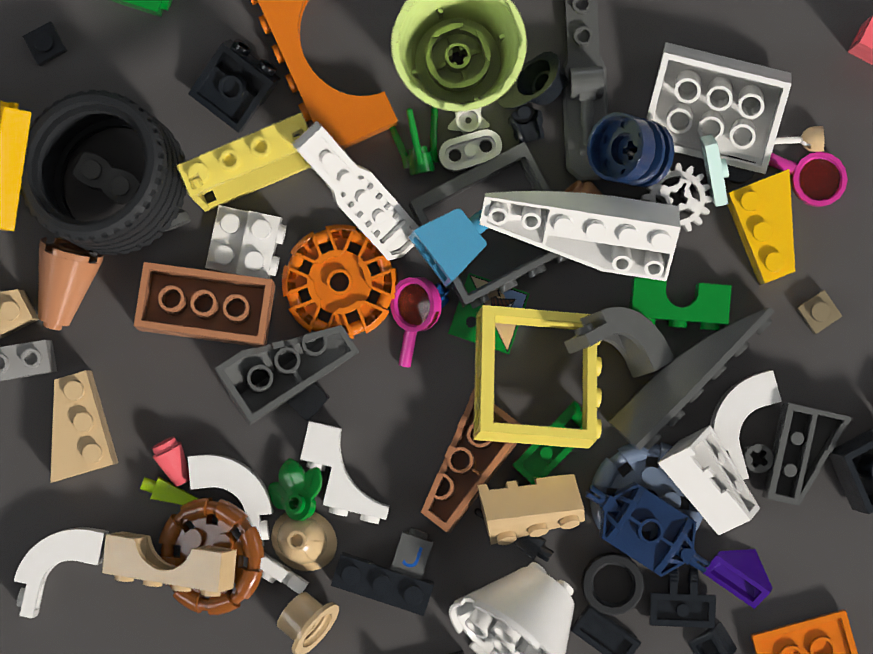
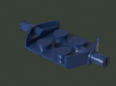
[585,482,710,577]

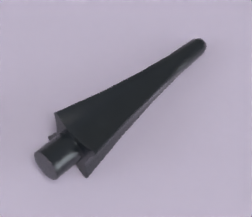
[474,508,554,563]

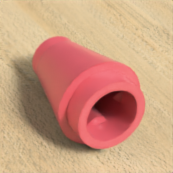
[151,436,190,487]

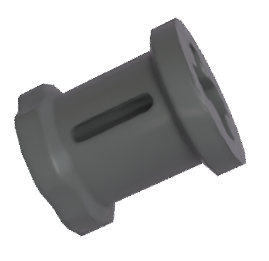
[742,443,774,473]

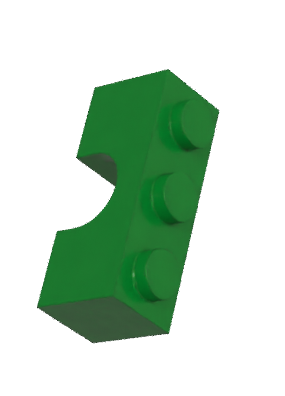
[629,277,732,331]

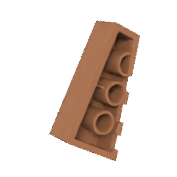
[421,389,522,533]

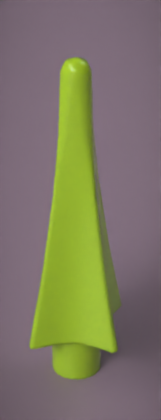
[140,476,199,505]

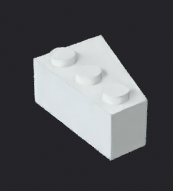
[658,425,760,535]

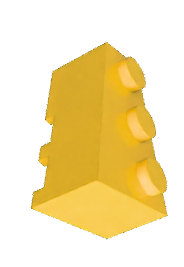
[727,169,795,285]

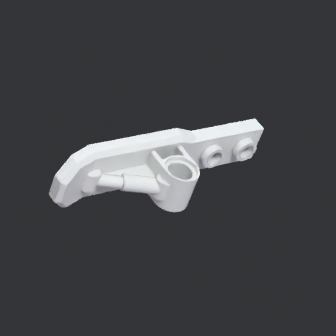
[292,121,419,261]

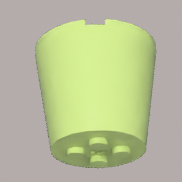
[391,0,527,112]

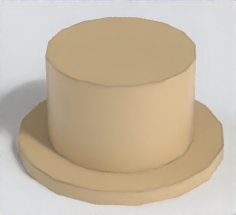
[277,592,339,654]

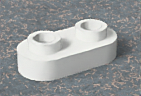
[439,129,502,172]

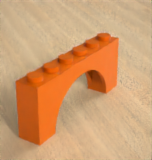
[250,0,398,150]

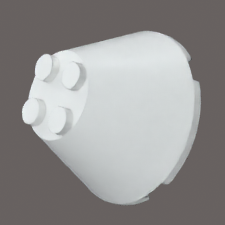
[449,562,574,654]

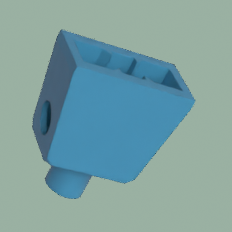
[408,208,488,287]

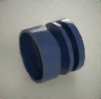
[587,112,675,188]

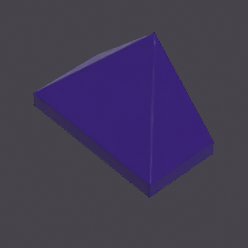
[703,549,773,609]

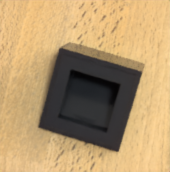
[286,383,330,421]
[688,622,737,654]

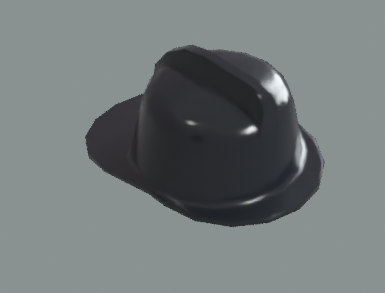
[497,51,569,109]

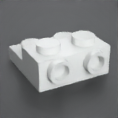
[205,205,286,279]

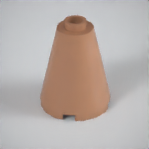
[38,237,104,330]

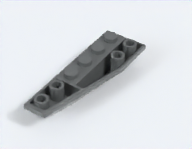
[607,307,775,450]

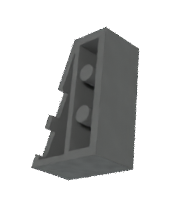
[762,403,853,506]

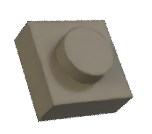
[796,290,842,335]

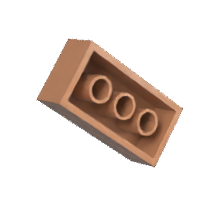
[134,262,276,347]

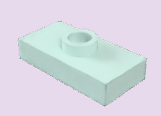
[699,134,729,207]

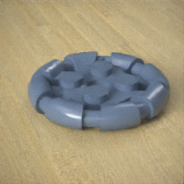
[590,442,703,539]

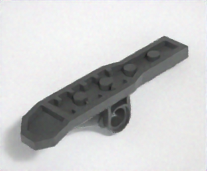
[561,0,609,181]

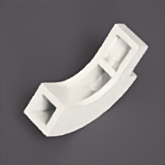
[710,370,782,480]
[188,454,274,546]
[14,527,109,618]

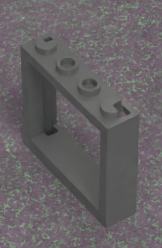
[408,142,569,309]

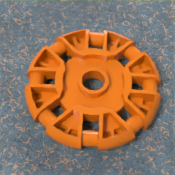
[282,224,398,339]

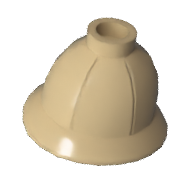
[271,512,337,571]

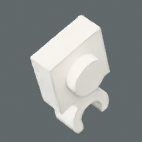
[260,552,309,594]

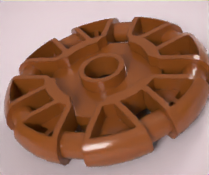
[158,497,264,615]

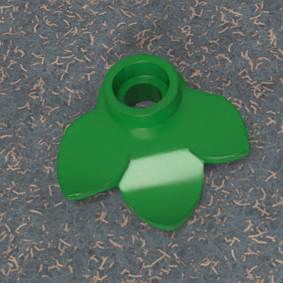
[268,458,322,521]

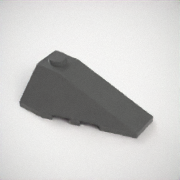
[215,325,359,426]

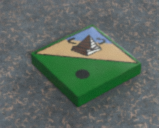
[448,273,530,355]

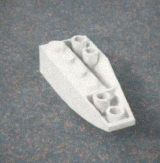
[479,191,681,281]

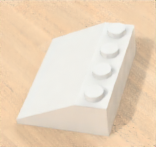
[646,42,792,174]

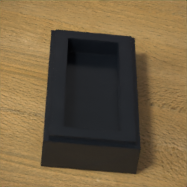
[570,604,642,654]

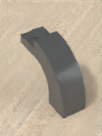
[564,307,675,378]

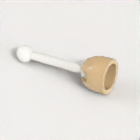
[774,126,824,152]

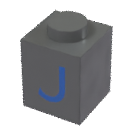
[390,527,433,580]

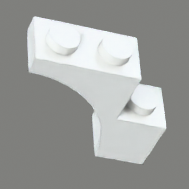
[300,421,390,524]

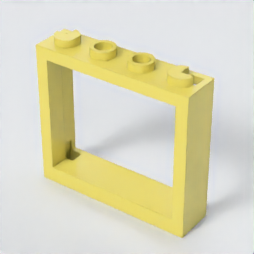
[177,113,311,212]
[473,305,602,449]

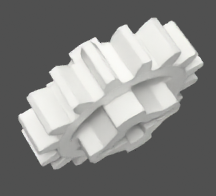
[641,163,713,232]

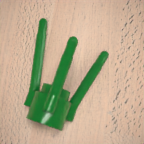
[389,106,439,175]

